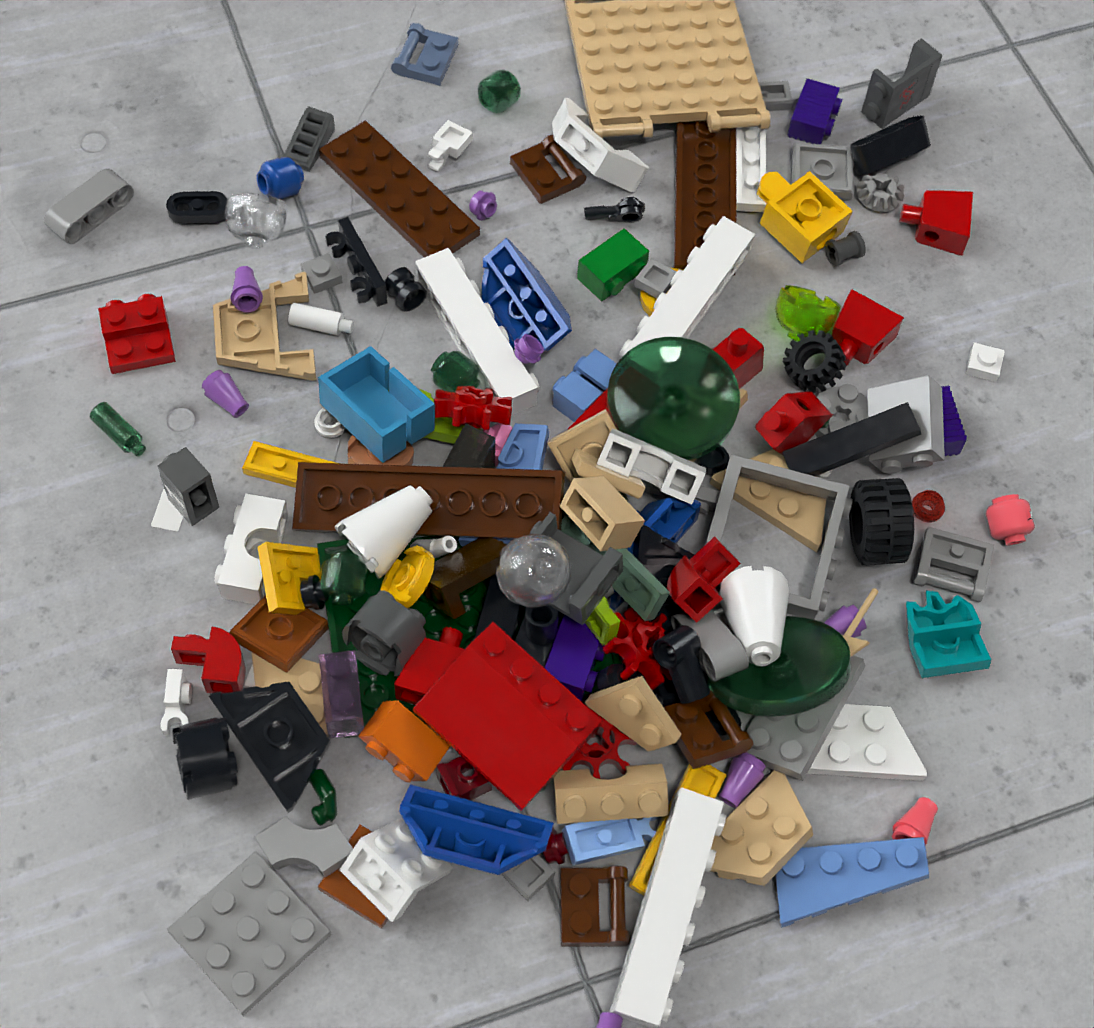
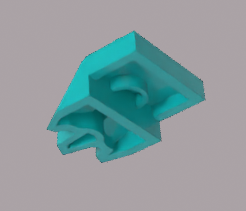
[906,590,992,678]

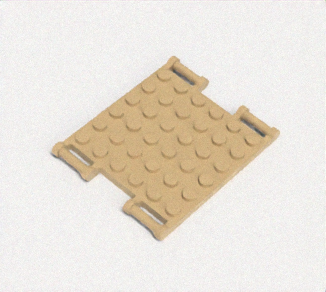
[564,0,770,139]

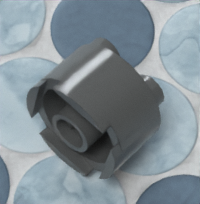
[342,590,426,676]

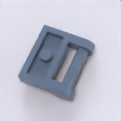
[391,23,458,86]

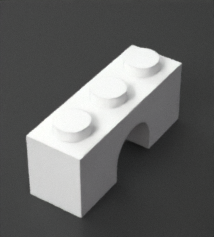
[597,428,706,505]
[214,493,289,605]

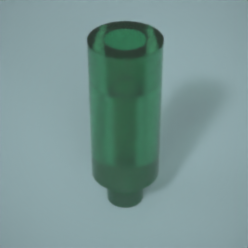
[89,402,146,456]

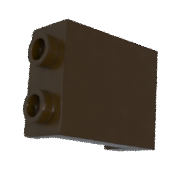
[423,537,517,619]

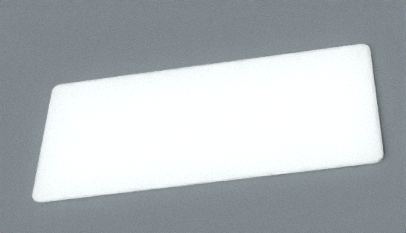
[151,489,183,531]

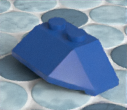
[481,238,572,351]
[608,498,701,611]
[399,784,554,875]

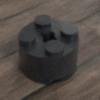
[172,717,238,800]

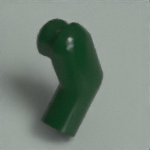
[309,769,337,826]

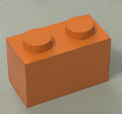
[358,700,450,783]

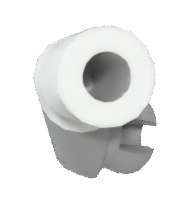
[410,535,457,559]

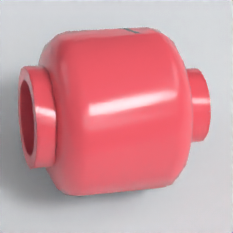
[986,494,1035,546]

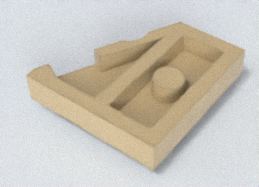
[585,676,682,752]

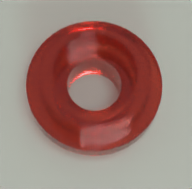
[912,490,945,523]

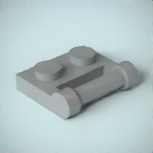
[913,527,994,602]

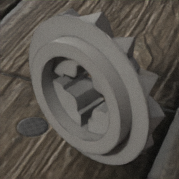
[856,171,905,212]

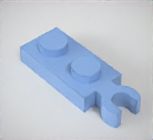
[562,817,659,866]

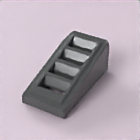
[283,107,335,172]

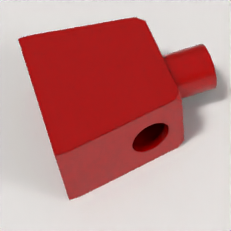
[900,190,973,256]
[831,289,904,366]
[698,328,764,394]
[755,392,833,455]
[394,627,465,705]

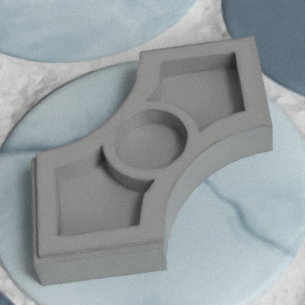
[255,816,353,877]

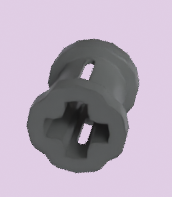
[825,231,866,267]

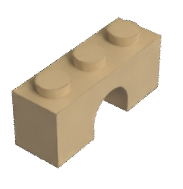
[553,764,669,824]

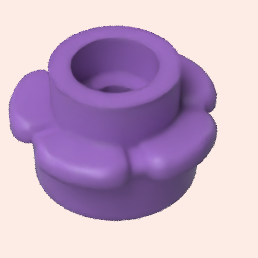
[469,191,497,220]
[514,334,544,364]

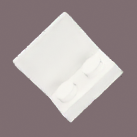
[340,818,453,922]

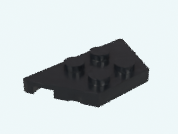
[628,525,694,635]
[209,681,331,813]

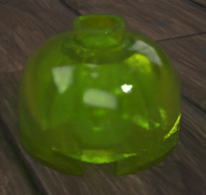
[775,285,841,341]

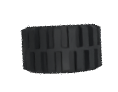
[849,478,914,565]

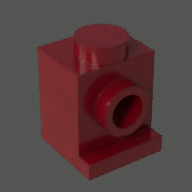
[436,756,493,800]

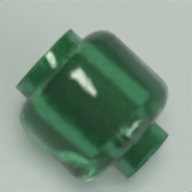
[478,69,521,113]
[431,351,480,392]
[321,553,367,606]

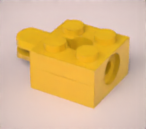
[756,171,853,263]

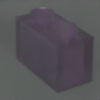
[319,650,364,739]

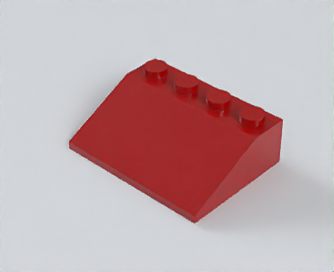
[413,622,602,811]

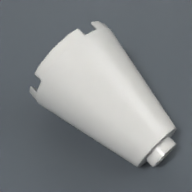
[334,485,433,579]
[719,566,790,666]

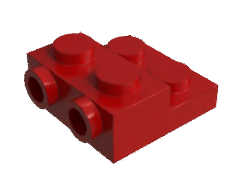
[98,294,176,374]

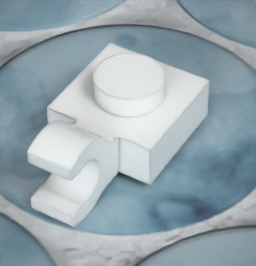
[428,120,473,172]
[161,669,192,736]

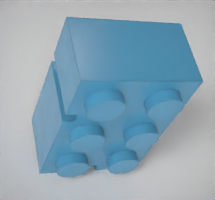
[318,346,435,463]

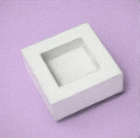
[965,342,1005,382]

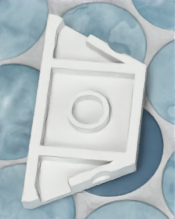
[807,704,927,781]

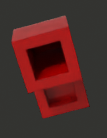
[667,536,741,623]
[171,627,246,694]

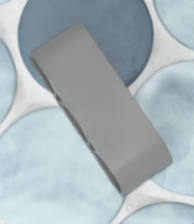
[44,169,133,244]
[671,610,749,681]

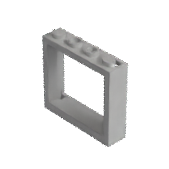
[706,454,853,621]

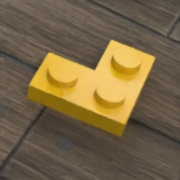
[257,542,322,615]

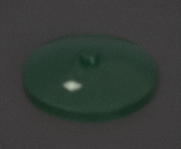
[607,337,740,460]
[707,616,851,717]

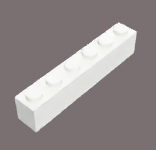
[619,216,755,385]
[415,248,540,416]
[610,787,726,1028]

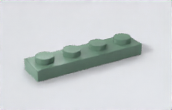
[561,513,670,621]

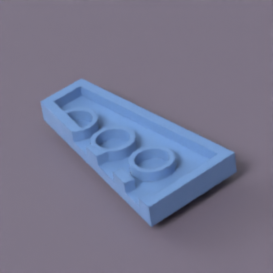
[458,423,550,549]
[776,837,929,928]

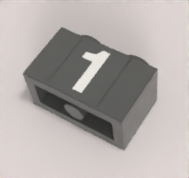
[157,447,219,526]

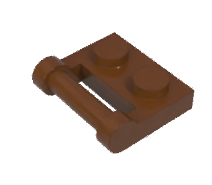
[510,134,587,204]
[663,687,754,769]
[560,866,630,947]

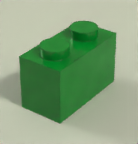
[577,228,649,301]

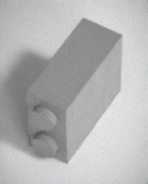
[868,375,945,473]

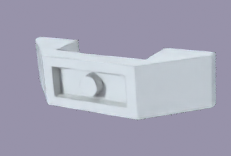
[552,98,649,192]

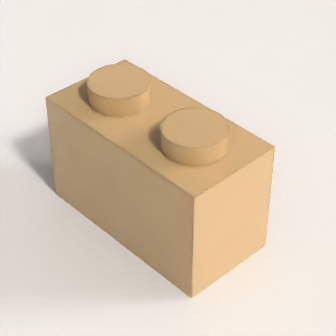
[560,476,645,551]

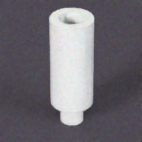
[288,302,354,336]

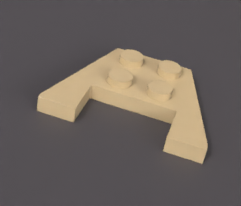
[213,272,317,381]

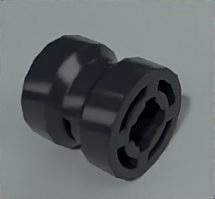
[385,267,427,311]

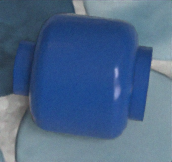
[256,157,304,200]

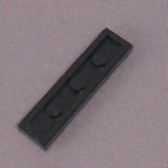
[782,402,921,476]

